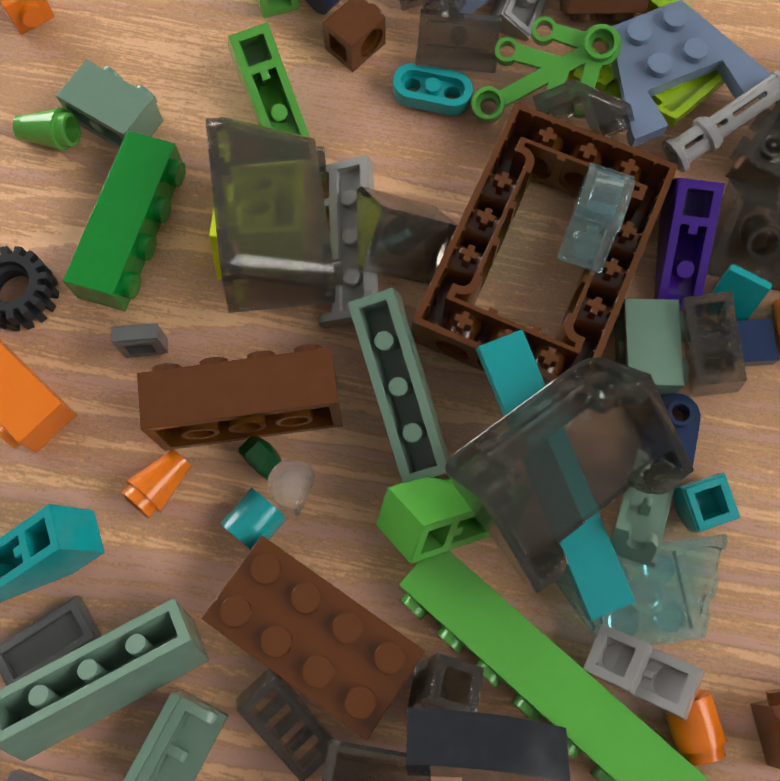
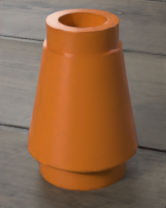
[121,449,192,519]

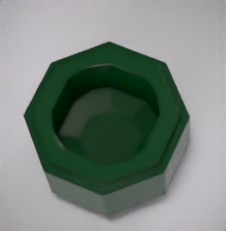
[238,436,283,481]

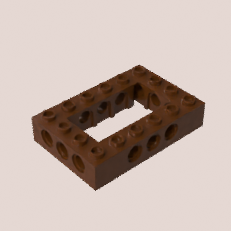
[411,102,678,410]

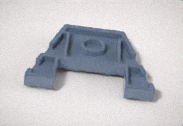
[612,0,771,147]

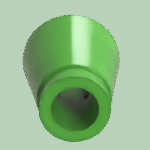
[13,108,81,151]

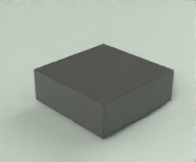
[111,323,168,358]

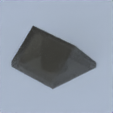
[357,186,458,285]

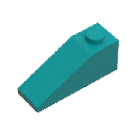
[0,504,105,603]

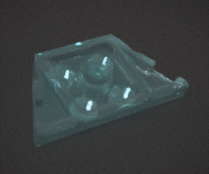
[543,534,728,645]

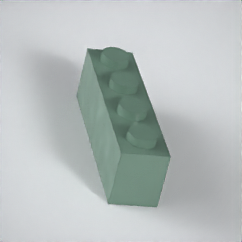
[347,287,453,483]
[0,598,209,761]

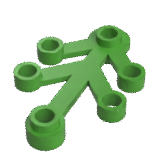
[472,16,622,124]

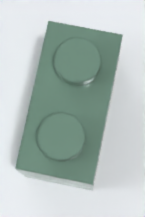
[56,59,163,148]
[614,298,689,398]

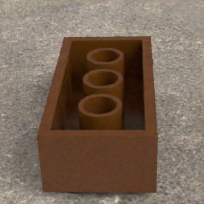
[137,344,343,451]
[201,535,425,740]

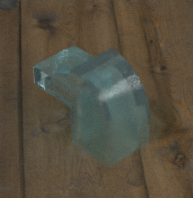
[557,162,635,273]

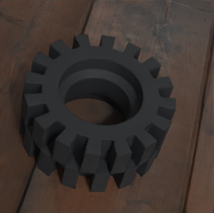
[0,246,59,331]

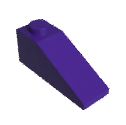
[654,178,725,315]

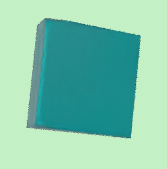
[705,264,773,321]

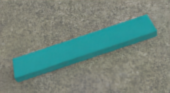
[476,330,636,621]

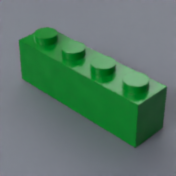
[63,131,186,311]

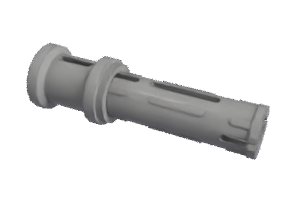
[662,70,780,173]

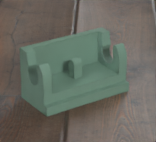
[610,448,677,568]
[123,689,229,781]

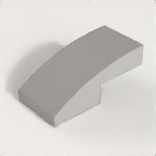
[583,624,704,721]

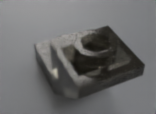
[532,80,635,138]

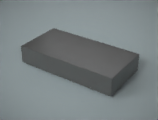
[0,596,102,686]

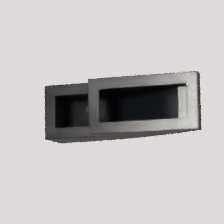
[406,708,570,781]

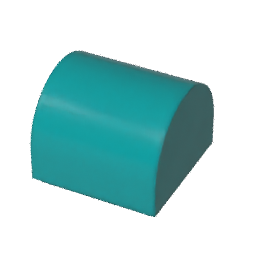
[673,473,741,533]
[220,487,287,550]

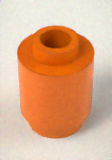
[664,689,727,766]

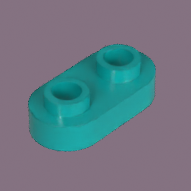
[393,63,473,116]

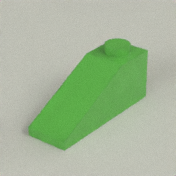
[228,22,313,160]
[376,477,532,564]

